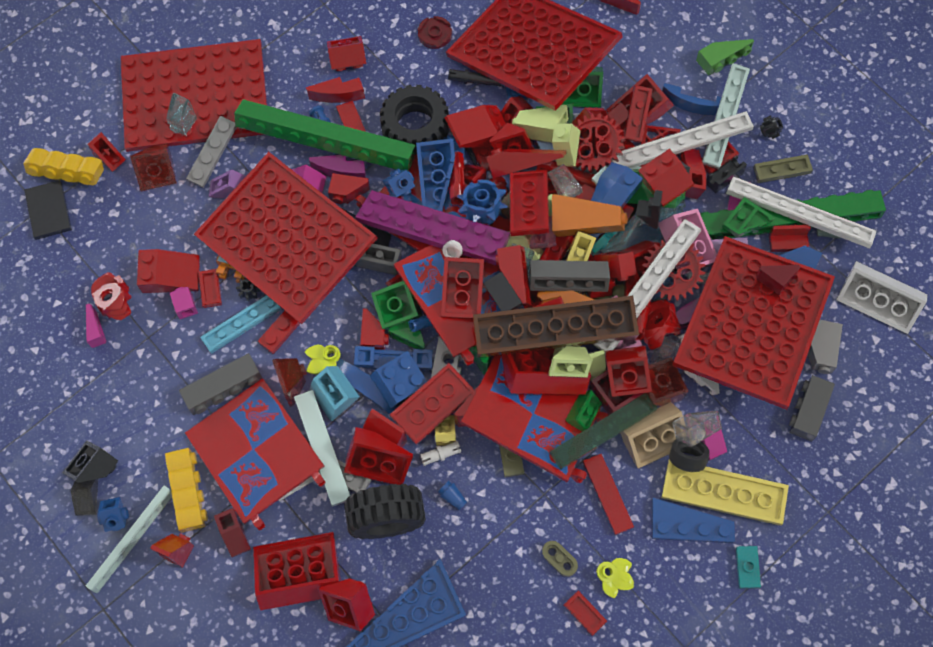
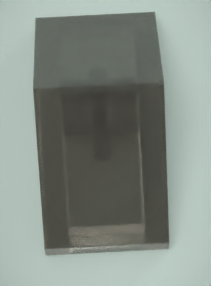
[70,479,98,516]

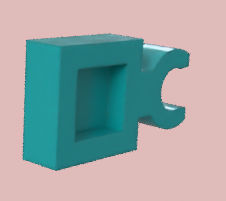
[592,231,619,253]

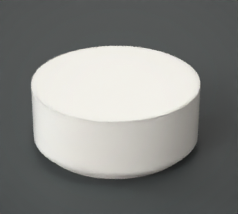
[442,240,463,258]

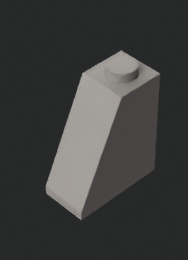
[808,320,843,374]

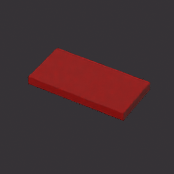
[510,170,549,236]
[390,363,474,445]

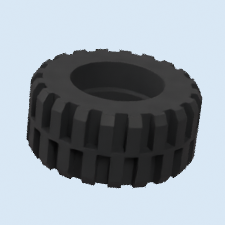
[380,84,449,155]
[344,484,426,539]

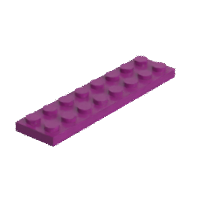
[355,190,510,265]

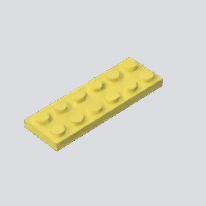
[661,459,789,526]

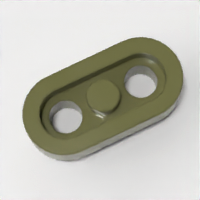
[542,541,578,577]

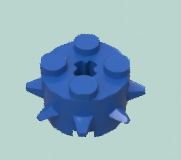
[457,180,508,225]

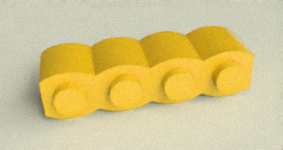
[23,148,104,185]
[165,448,208,533]

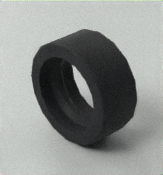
[669,437,710,472]

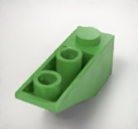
[696,39,754,76]

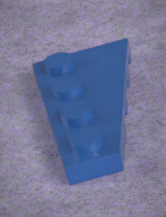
[652,498,735,543]

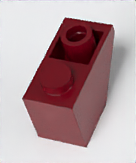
[214,508,251,558]

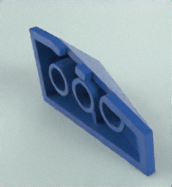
[416,139,455,212]
[588,162,643,241]

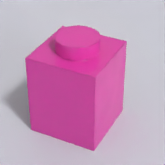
[170,287,198,320]

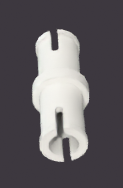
[420,441,461,466]

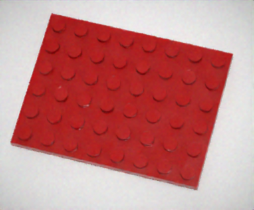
[446,0,623,111]
[121,39,267,152]
[194,151,378,324]
[673,236,835,410]

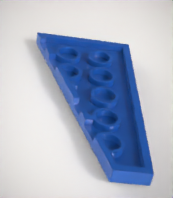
[346,559,466,647]

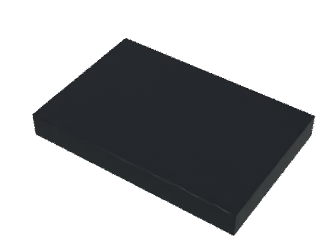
[24,180,72,240]

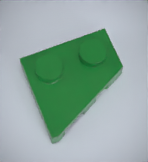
[722,197,775,238]

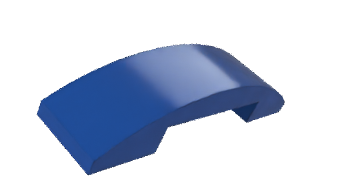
[662,83,722,115]
[354,346,433,371]
[336,359,400,415]

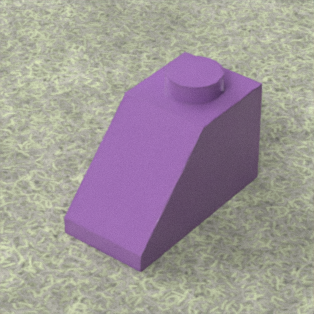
[209,169,246,198]

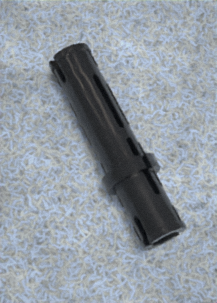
[448,69,501,87]

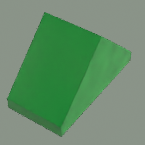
[389,322,425,349]

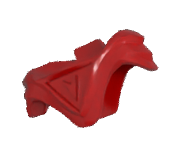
[91,272,132,320]
[643,299,681,350]

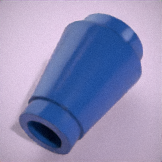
[438,481,467,510]

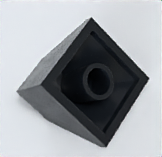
[62,441,119,483]

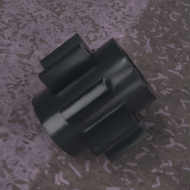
[760,115,783,139]
[236,279,261,302]

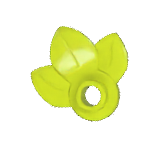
[305,344,341,374]
[596,558,634,598]

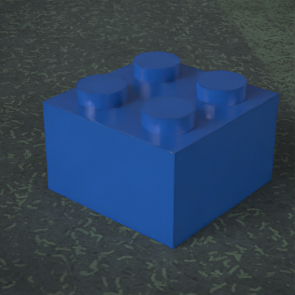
[370,351,427,408]

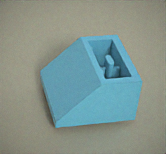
[309,366,360,421]

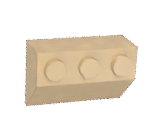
[619,402,689,468]

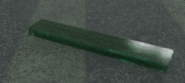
[549,393,658,470]

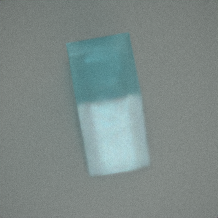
[166,93,197,135]

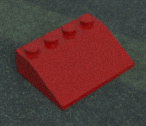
[501,348,591,395]
[253,532,341,611]

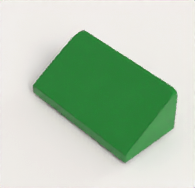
[566,390,602,433]

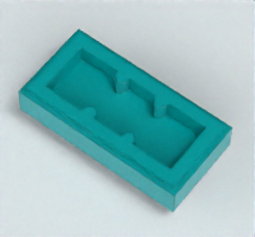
[736,546,761,589]

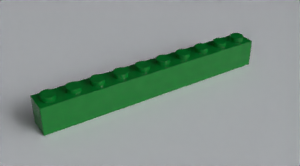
[234,99,415,172]
[700,190,886,240]

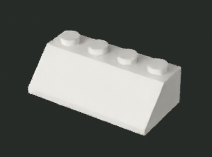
[837,261,927,334]

